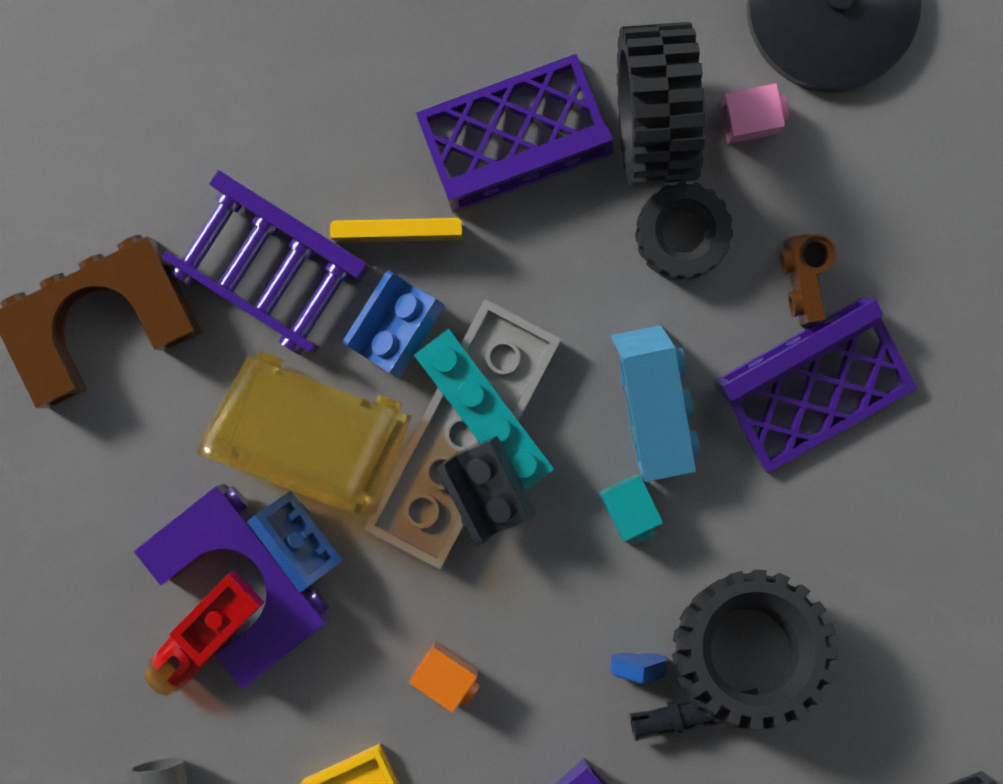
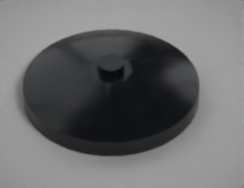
[747,0,921,92]

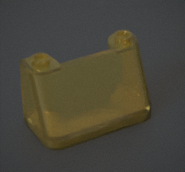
[196,351,412,514]

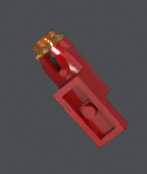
[144,571,265,696]

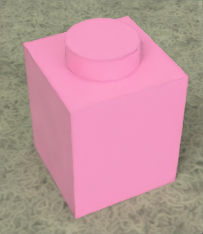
[719,83,789,144]

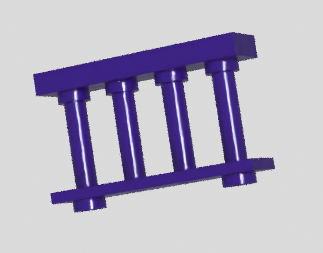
[162,170,370,355]

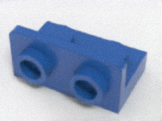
[343,270,445,379]
[247,490,343,592]

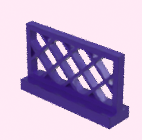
[416,54,613,213]
[714,297,917,473]

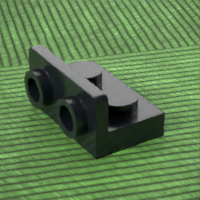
[437,436,537,545]

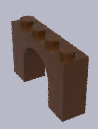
[0,235,202,408]

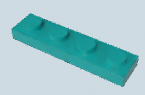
[414,329,554,491]

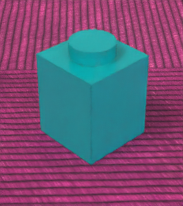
[598,474,663,545]

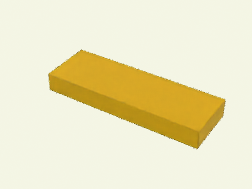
[330,218,463,243]

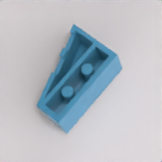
[611,325,701,482]

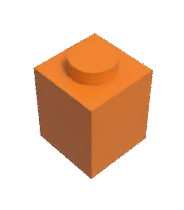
[409,641,480,713]

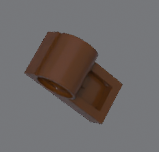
[779,234,837,325]

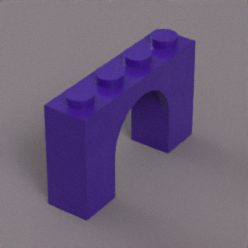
[133,484,330,689]

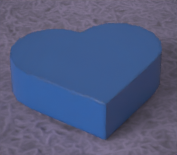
[610,653,667,684]

